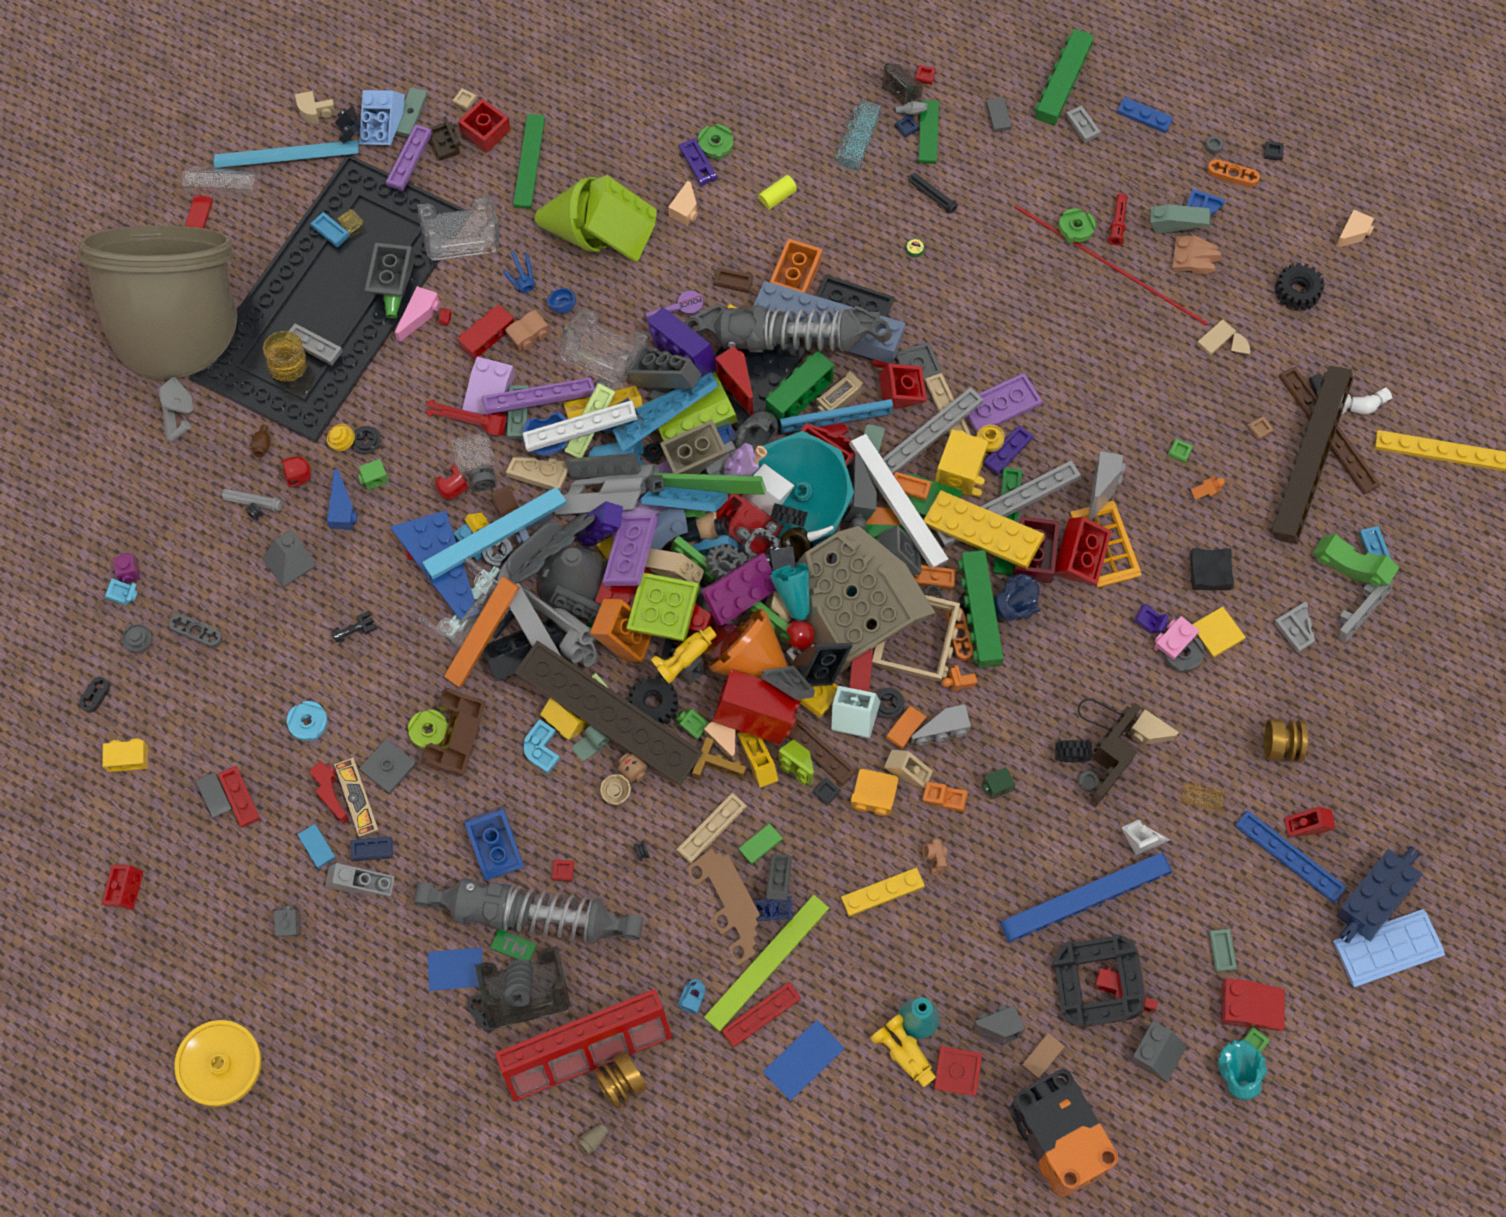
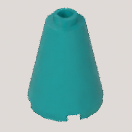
[770,563,810,621]
[898,997,940,1039]

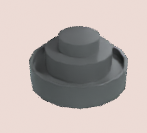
[122,624,153,653]

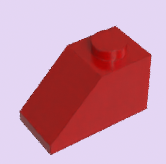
[1284,806,1336,837]

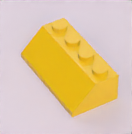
[563,386,643,420]

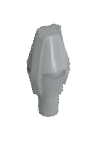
[896,101,928,115]

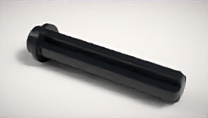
[908,173,958,214]

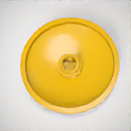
[175,1020,262,1107]

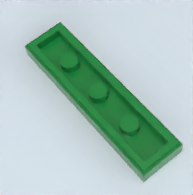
[918,100,939,164]

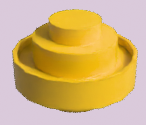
[327,424,355,452]
[977,425,1005,452]

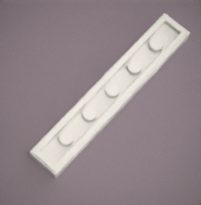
[523,400,637,452]

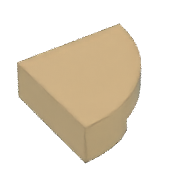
[1231,333,1250,355]

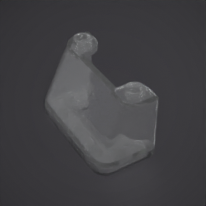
[417,196,499,260]
[560,307,649,384]

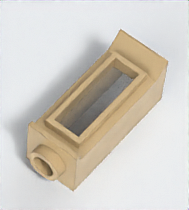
[816,371,863,412]

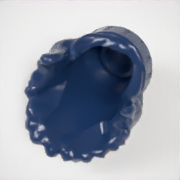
[993,573,1041,622]

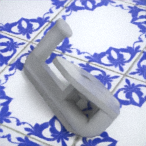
[159,377,193,442]

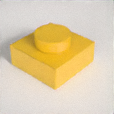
[464,513,489,533]

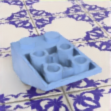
[359,90,405,145]

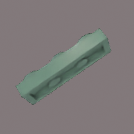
[507,385,528,439]

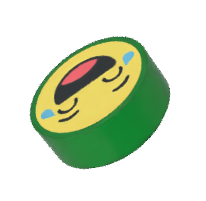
[906,239,924,257]

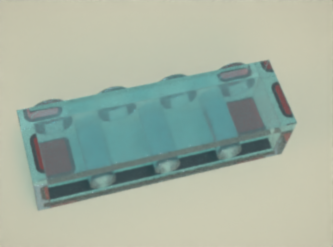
[836,100,881,172]

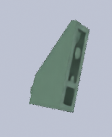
[1151,204,1210,234]

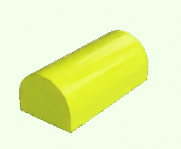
[757,175,797,210]

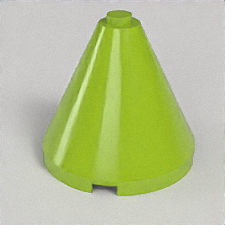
[534,177,608,252]

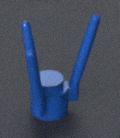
[503,251,536,293]

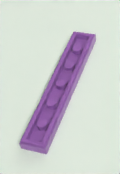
[481,377,595,414]

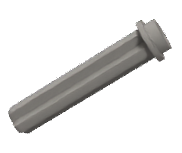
[222,489,283,512]

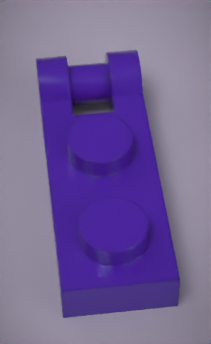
[679,138,717,187]

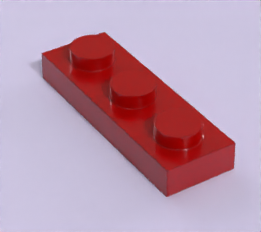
[218,766,261,828]

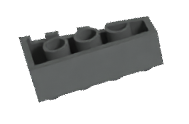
[627,345,702,389]

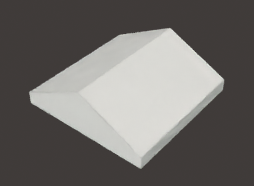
[743,464,795,516]

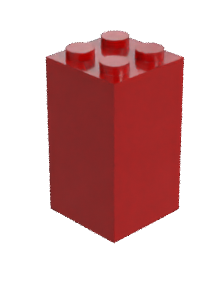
[712,669,801,745]

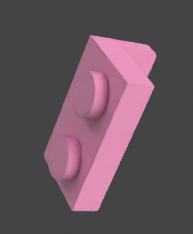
[1154,616,1199,660]

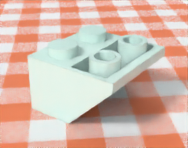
[831,686,880,738]

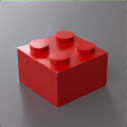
[458,98,511,153]

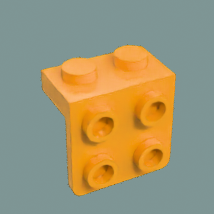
[851,769,898,816]

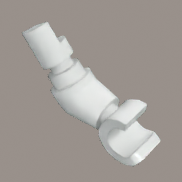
[1342,387,1392,415]

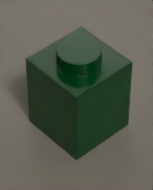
[982,767,1015,800]

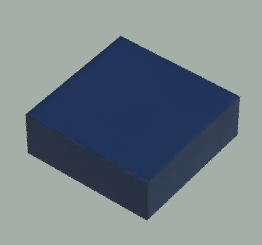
[895,115,920,138]

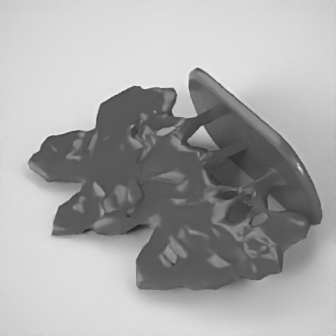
[506,514,595,583]

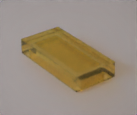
[1182,783,1225,811]

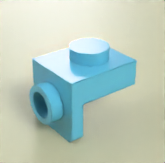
[104,579,137,606]

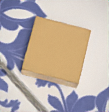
[452,88,477,111]

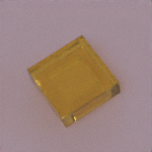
[337,209,364,234]

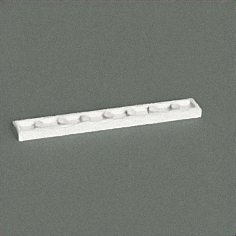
[849,434,948,569]

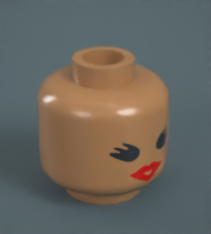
[618,752,648,782]

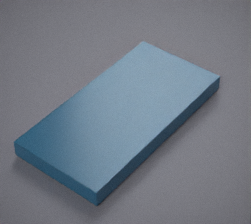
[641,486,728,512]

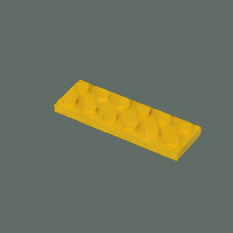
[923,491,1045,569]

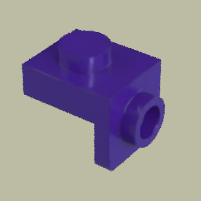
[1133,604,1169,634]

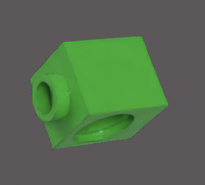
[358,459,389,490]

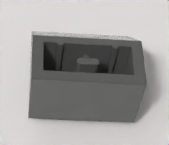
[972,1005,1025,1045]

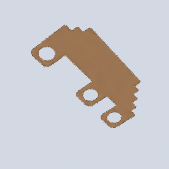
[687,849,760,965]

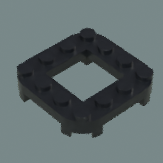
[1053,934,1146,1027]

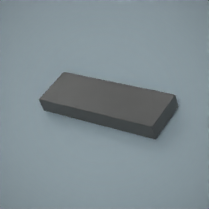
[766,854,792,901]

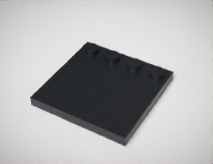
[817,275,895,359]

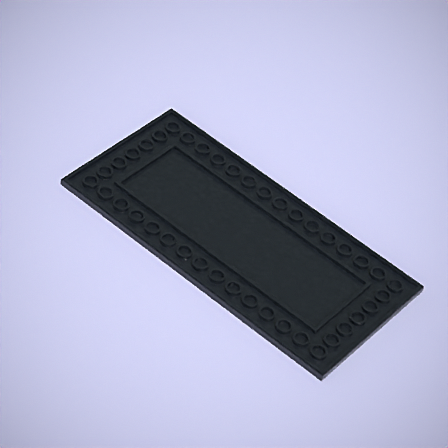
[189,154,471,443]

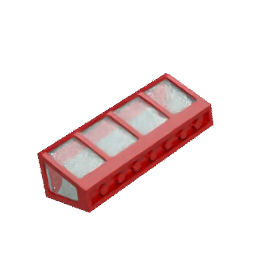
[495,989,672,1102]

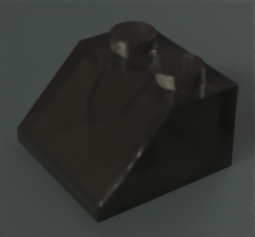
[882,63,923,106]

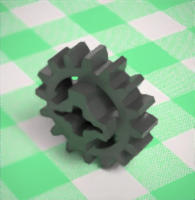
[705,544,748,581]

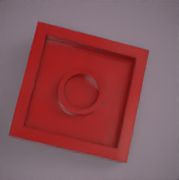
[934,1046,982,1096]

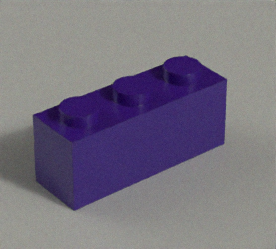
[577,501,623,546]

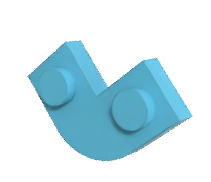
[524,719,560,774]

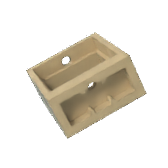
[645,548,704,583]

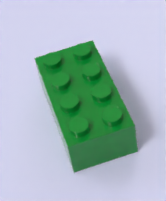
[765,351,834,429]

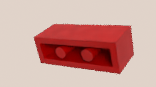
[458,304,515,361]

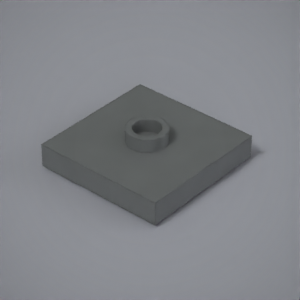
[359,739,417,794]

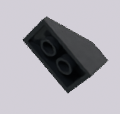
[791,642,853,687]

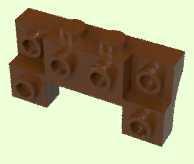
[420,688,486,777]

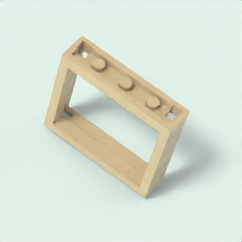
[872,595,962,682]

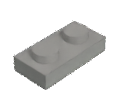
[1066,106,1100,143]

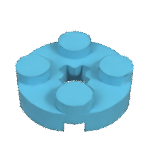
[287,701,328,741]

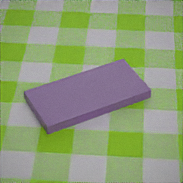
[966,373,1043,434]
[602,515,658,586]

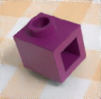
[113,553,140,583]

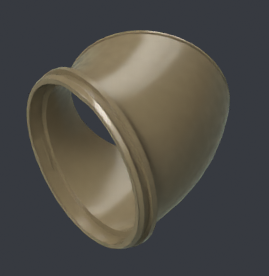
[77,225,237,380]

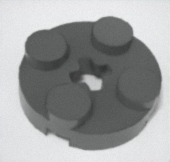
[1164,637,1204,673]

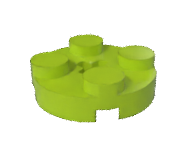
[408,710,448,749]

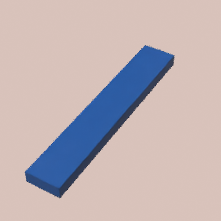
[1235,810,1347,904]

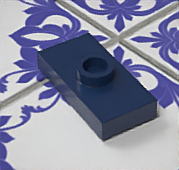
[351,837,393,862]

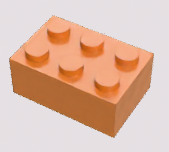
[770,238,823,294]
[590,599,653,663]

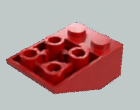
[716,494,784,555]

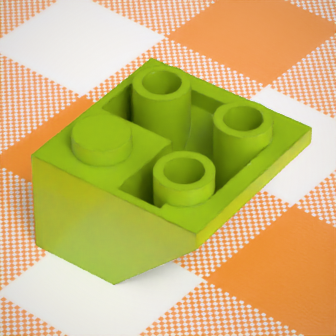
[779,739,814,787]

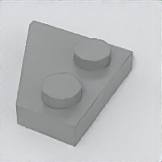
[1274,601,1315,653]

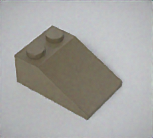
[660,420,728,474]

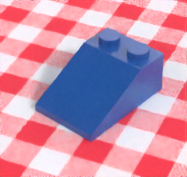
[465,806,524,881]

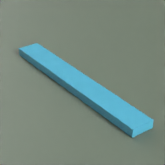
[213,140,359,168]
[422,487,567,579]

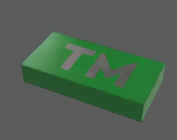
[490,930,537,962]

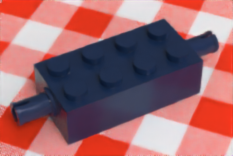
[1336,846,1423,943]

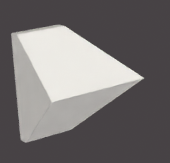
[1121,820,1170,855]

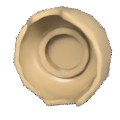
[600,774,631,805]

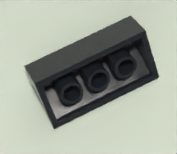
[483,619,564,681]

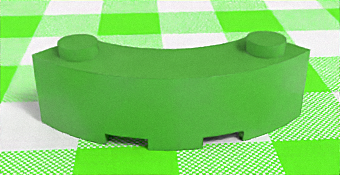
[1312,534,1399,587]

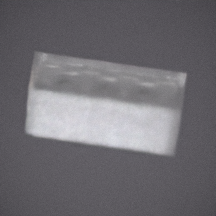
[181,165,262,200]

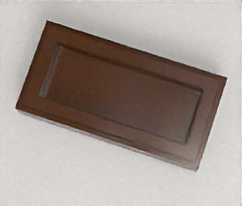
[713,268,753,293]

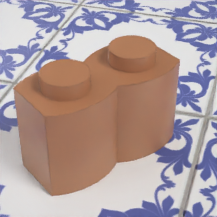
[505,310,550,352]

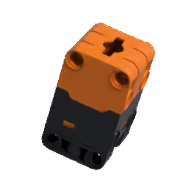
[1009,1069,1118,1197]

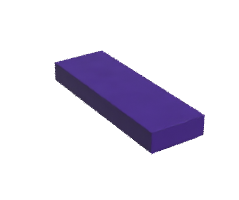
[983,425,1034,476]

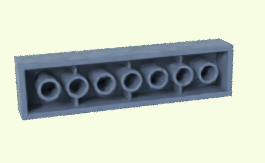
[754,281,905,364]

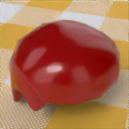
[786,620,815,652]

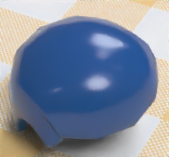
[546,288,576,314]

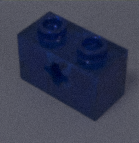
[752,896,794,921]

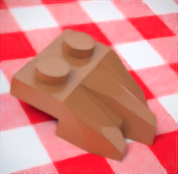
[1172,235,1223,274]

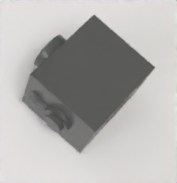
[274,906,301,937]

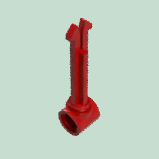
[425,399,507,435]

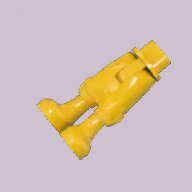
[651,626,717,683]
[870,1014,936,1088]

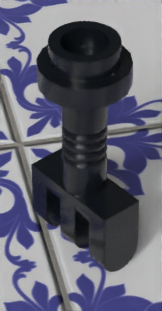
[331,611,378,643]

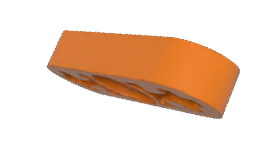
[1207,159,1260,187]
[946,607,973,662]

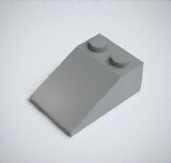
[1088,451,1126,520]

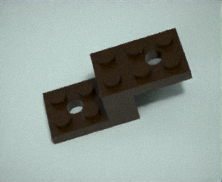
[1089,703,1141,808]

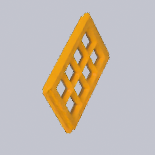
[1070,501,1142,588]

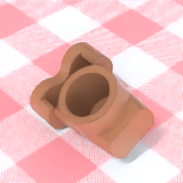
[922,839,948,875]

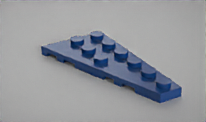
[390,511,479,622]

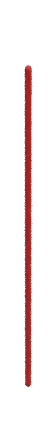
[1015,205,1208,326]

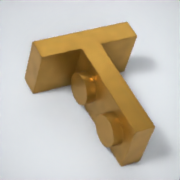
[692,737,746,781]

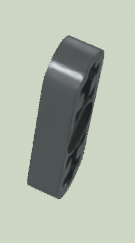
[169,614,223,648]

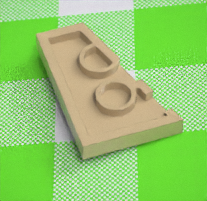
[506,457,569,491]

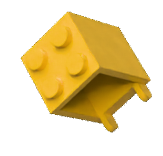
[935,429,989,497]

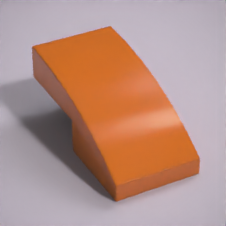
[886,706,926,749]
[923,782,968,812]

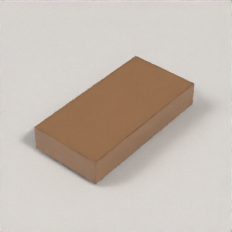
[1022,1033,1065,1079]

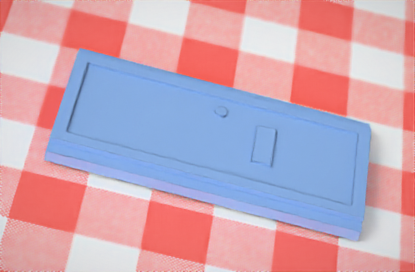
[1333,909,1445,988]

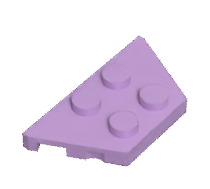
[723,443,759,496]

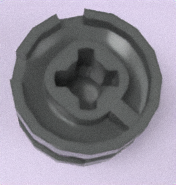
[468,466,497,492]

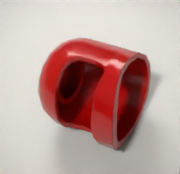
[435,464,469,500]

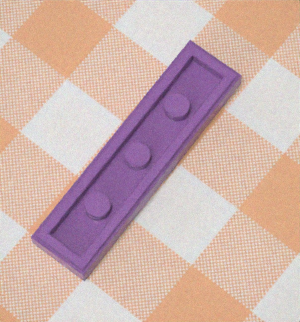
[386,124,433,191]

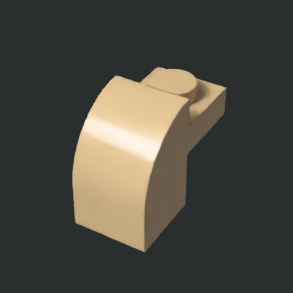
[295,91,336,124]

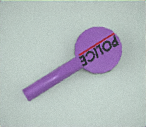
[646,291,703,319]

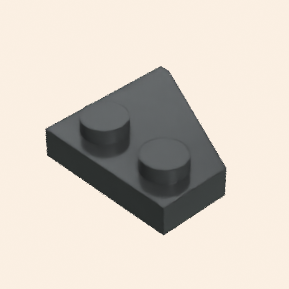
[761,666,815,700]

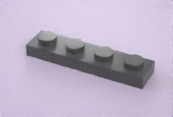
[565,453,641,479]

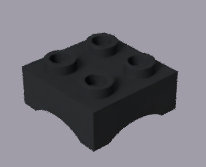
[1190,548,1234,590]

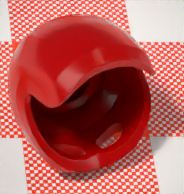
[281,456,311,487]

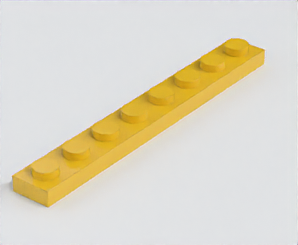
[1374,430,1506,472]

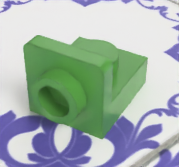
[674,709,709,740]

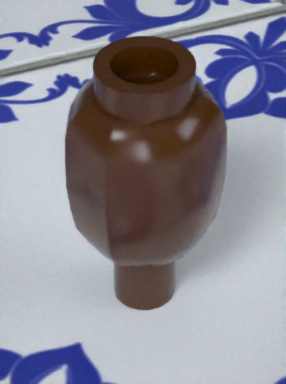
[251,425,271,457]

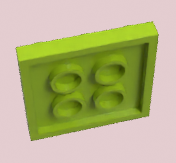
[627,573,700,642]

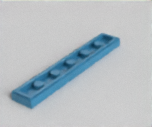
[780,399,893,434]

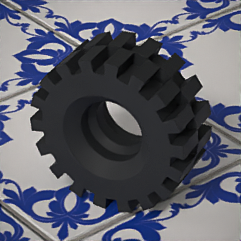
[1275,263,1325,311]
[628,676,678,725]

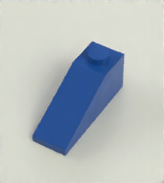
[327,469,358,530]

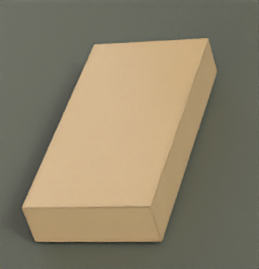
[1197,319,1236,356]

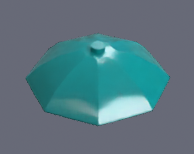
[751,431,854,541]

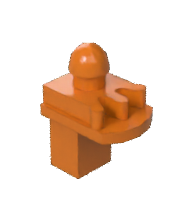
[1191,476,1225,500]
[942,664,978,692]

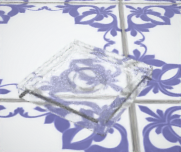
[451,432,496,475]

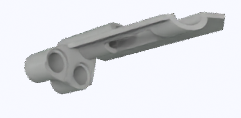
[554,464,659,515]
[515,582,597,667]

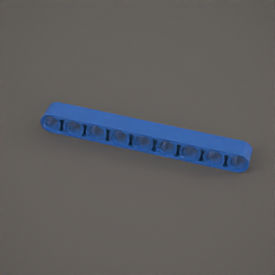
[1000,853,1173,943]

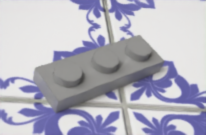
[284,323,343,365]

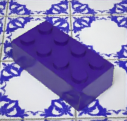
[646,307,716,377]

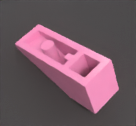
[395,287,441,342]

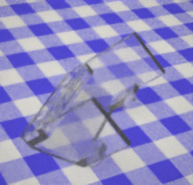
[418,558,510,652]

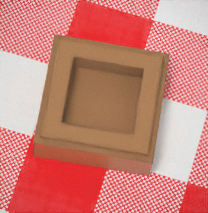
[1247,416,1275,441]

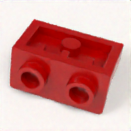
[101,865,143,910]

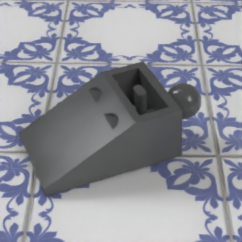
[842,454,877,530]

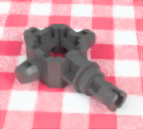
[735,521,779,560]

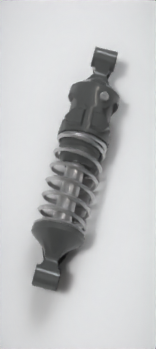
[684,304,892,353]
[414,878,644,944]

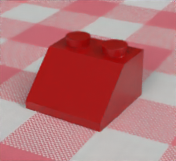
[879,364,927,408]

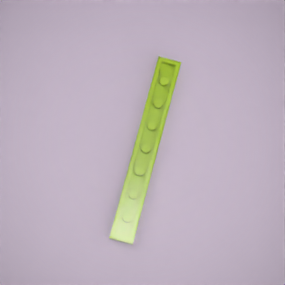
[704,895,829,1032]

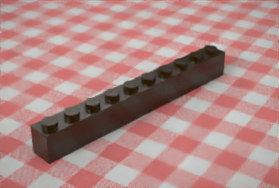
[1271,365,1354,544]

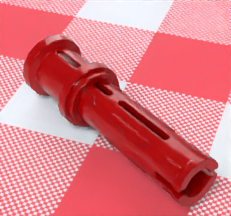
[1108,193,1128,246]

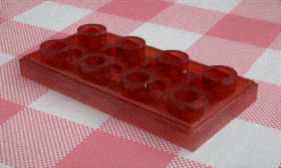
[676,620,741,659]

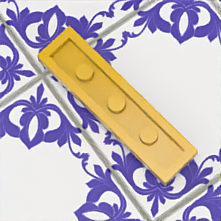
[841,868,925,917]

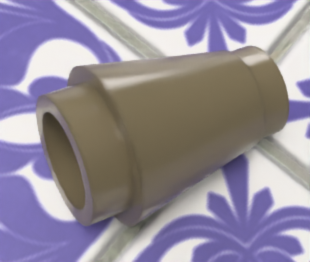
[577,1123,609,1155]

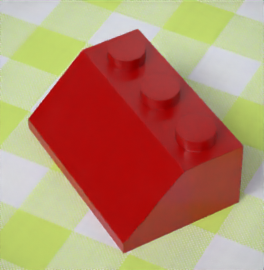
[1055,516,1112,585]

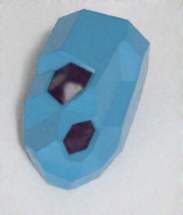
[677,978,705,1015]

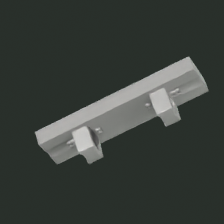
[1339,579,1393,643]

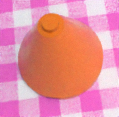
[707,608,788,680]

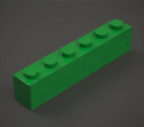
[1034,29,1094,126]
[958,550,1003,668]

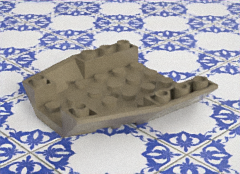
[795,526,936,673]

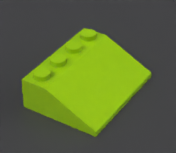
[585,175,657,262]
[647,372,738,441]

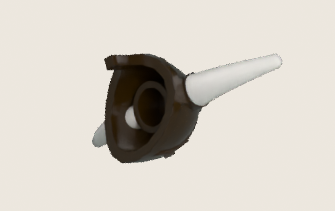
[778,526,834,561]

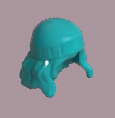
[1217,1040,1267,1101]

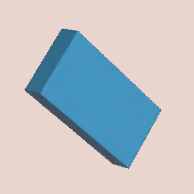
[310,212,350,247]
[297,824,336,869]

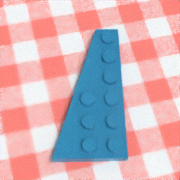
[613,373,718,451]

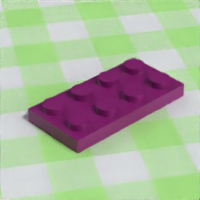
[701,553,776,626]

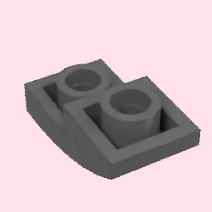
[195,772,231,817]

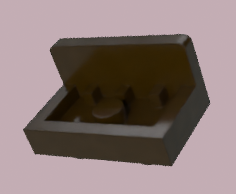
[429,116,461,160]

